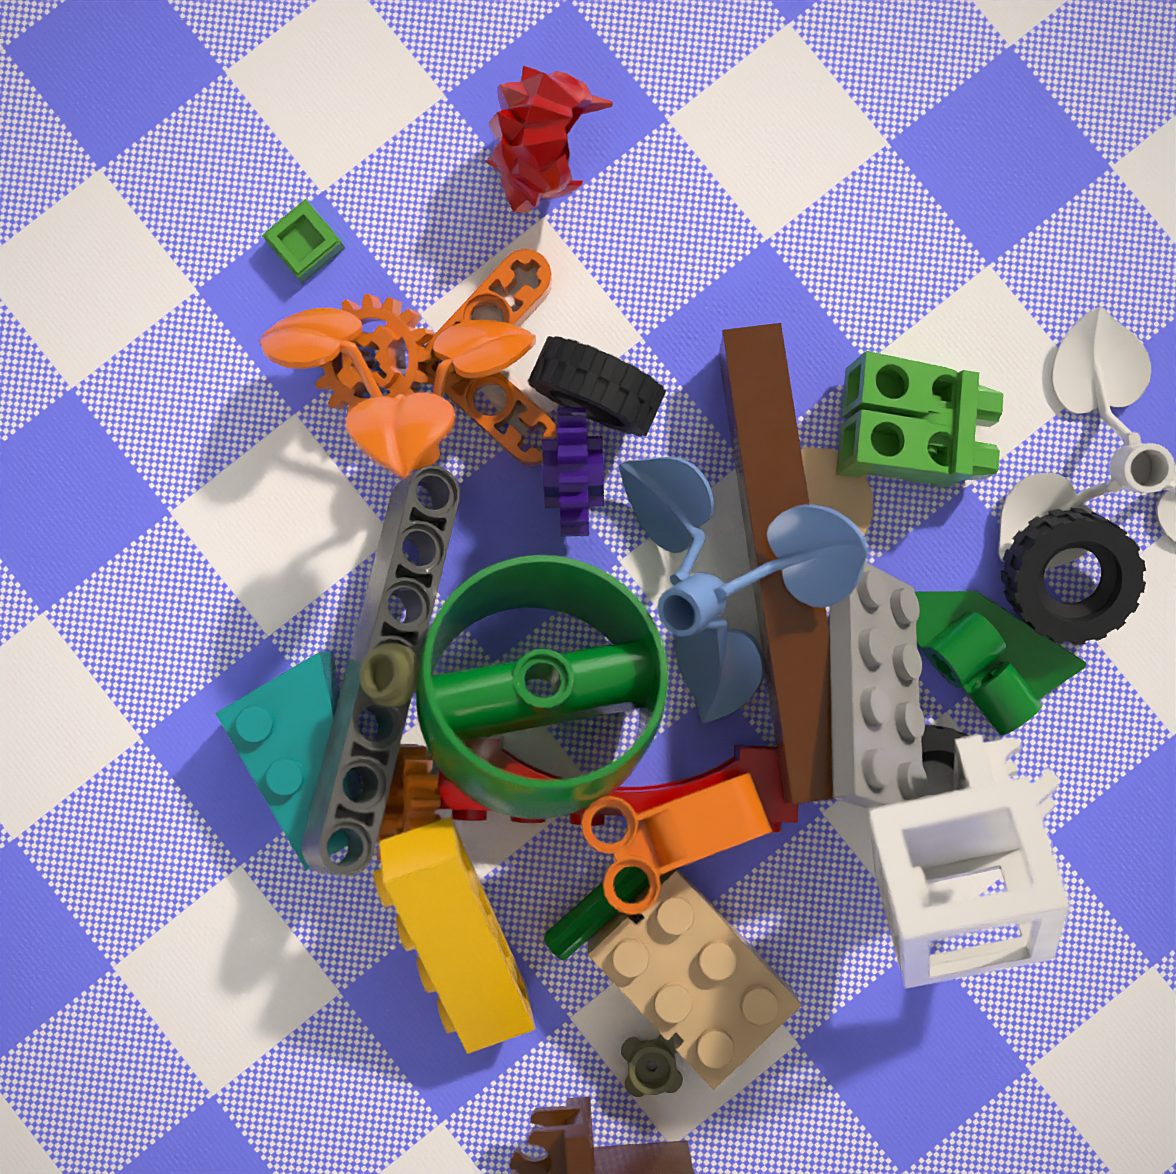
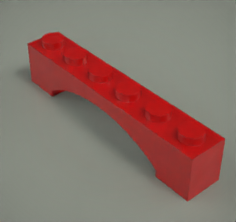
[438,735,798,833]

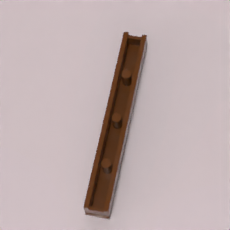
[719,323,836,804]

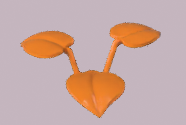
[258,308,536,479]

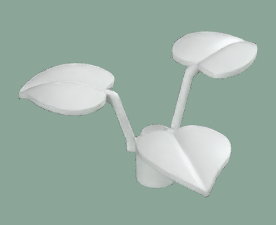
[998,307,1176,568]

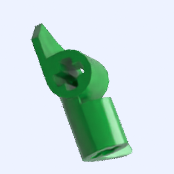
[915,591,1087,736]

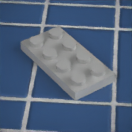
[829,562,928,809]

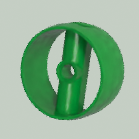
[416,555,668,819]

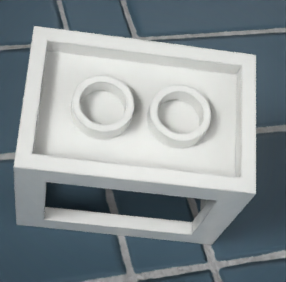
[868,734,1071,989]

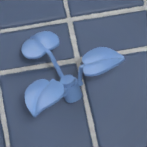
[619,457,869,723]

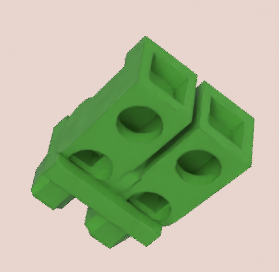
[836,351,1004,488]

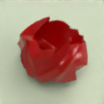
[485,66,613,213]

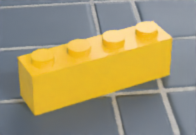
[373,816,535,1054]

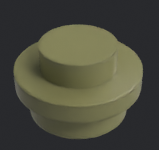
[360,643,419,707]

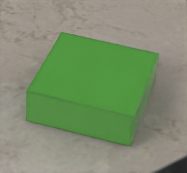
[261,199,345,283]

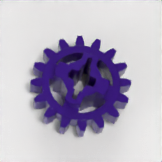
[542,407,604,537]

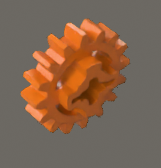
[314,294,439,414]

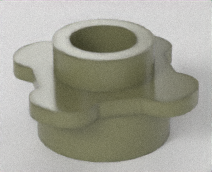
[621,1034,683,1097]

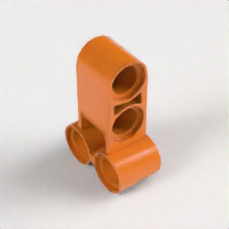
[581,773,772,914]

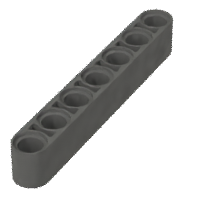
[302,465,460,876]

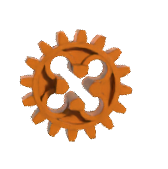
[377,744,441,861]

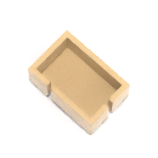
[588,867,802,1090]

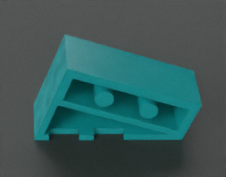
[215,651,362,870]

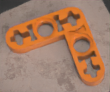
[425,249,557,467]

